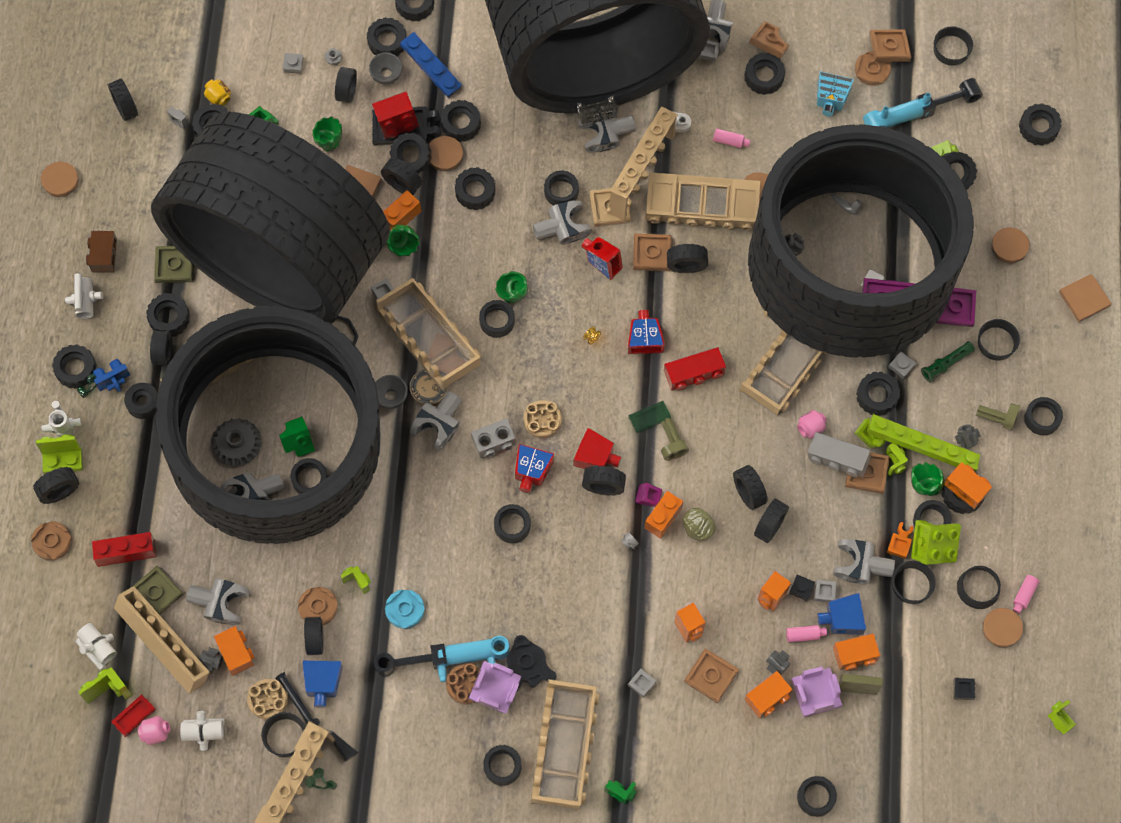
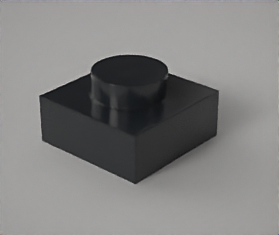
[789,574,815,601]
[953,678,975,700]

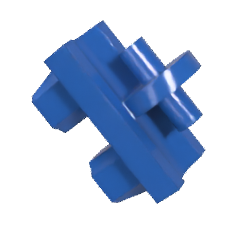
[93,359,130,393]

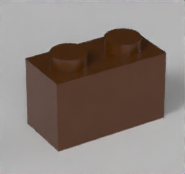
[86,231,117,273]

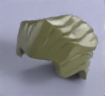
[683,508,716,542]

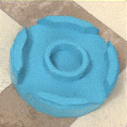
[385,590,425,629]

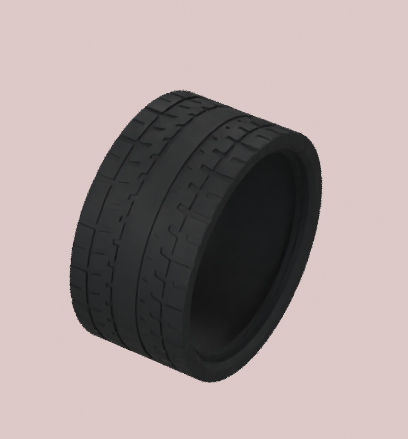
[485,0,710,113]
[151,112,390,324]
[748,124,974,358]
[156,306,381,544]

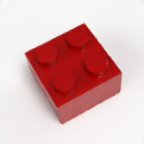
[372,91,419,139]

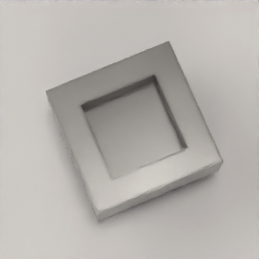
[698,40,720,62]
[283,53,303,74]
[167,107,188,130]
[371,278,394,300]
[888,352,916,379]
[814,580,836,602]
[628,669,656,698]

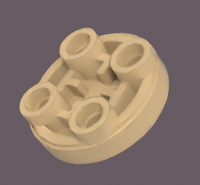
[523,400,562,438]
[247,679,288,720]

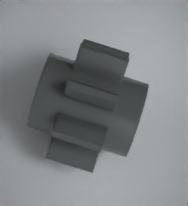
[785,233,804,256]
[955,424,981,448]
[199,647,223,674]
[766,650,791,674]

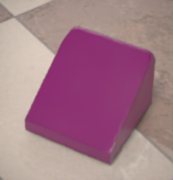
[635,483,662,507]

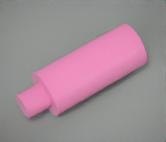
[713,128,750,148]
[1013,575,1040,614]
[786,625,827,643]

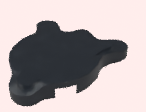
[506,635,557,692]

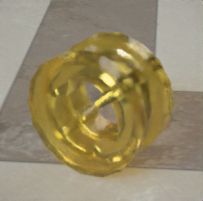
[583,326,601,345]

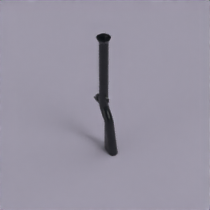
[275,672,359,762]

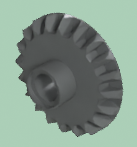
[211,418,262,466]

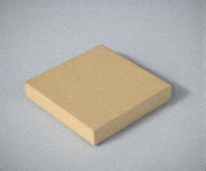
[589,188,631,226]

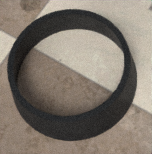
[934,26,973,66]
[978,319,1020,361]
[892,561,936,604]
[957,566,1001,609]
[261,712,305,757]

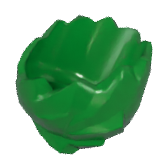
[312,116,342,151]
[386,224,420,257]
[495,271,528,303]
[911,462,944,496]

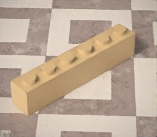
[114,586,209,694]

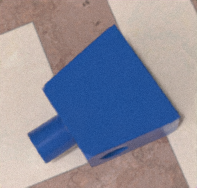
[817,593,866,635]
[303,660,343,708]

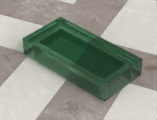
[628,401,671,434]

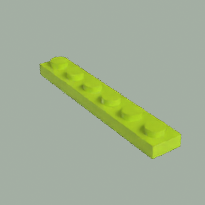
[867,414,980,472]

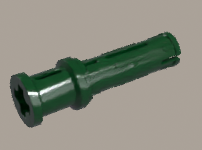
[921,341,975,382]

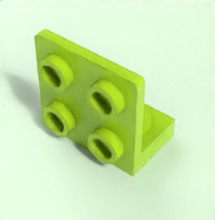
[36,435,83,475]
[911,520,961,565]
[78,667,132,704]

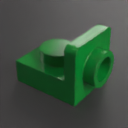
[604,780,637,805]

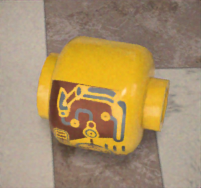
[204,79,231,106]

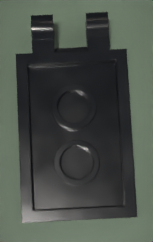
[372,106,441,145]

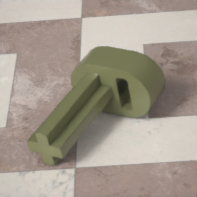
[976,403,1020,431]
[661,418,689,461]

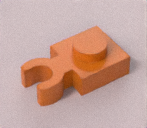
[887,522,913,559]

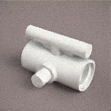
[65,274,103,319]
[41,401,82,438]
[75,623,117,671]
[180,711,225,751]

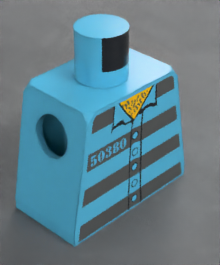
[817,71,854,117]

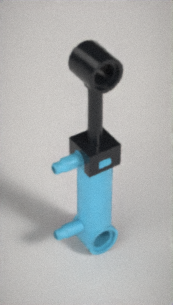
[863,78,983,128]
[374,636,509,682]

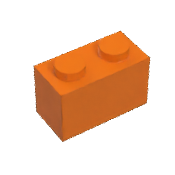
[383,191,421,230]
[944,462,992,509]
[644,491,683,539]
[758,571,791,612]
[674,602,706,643]
[214,626,255,676]
[833,633,880,671]
[744,671,793,718]

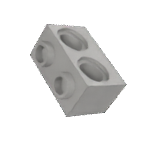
[471,418,516,458]

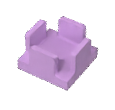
[468,661,521,714]
[791,666,842,717]

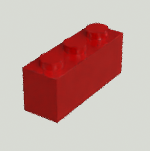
[664,347,726,391]
[92,532,157,567]

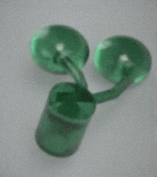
[77,374,97,398]
[305,768,337,790]

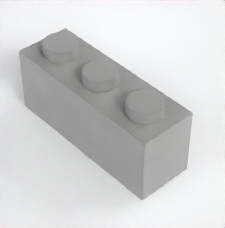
[807,432,871,478]

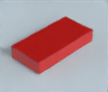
[111,694,156,737]

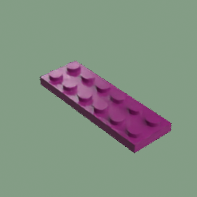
[862,278,976,327]

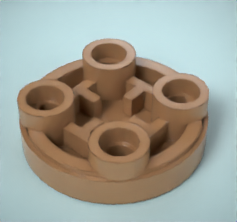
[446,663,480,705]

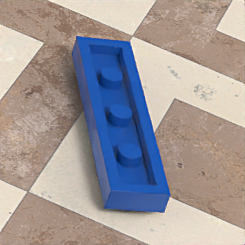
[400,32,462,98]

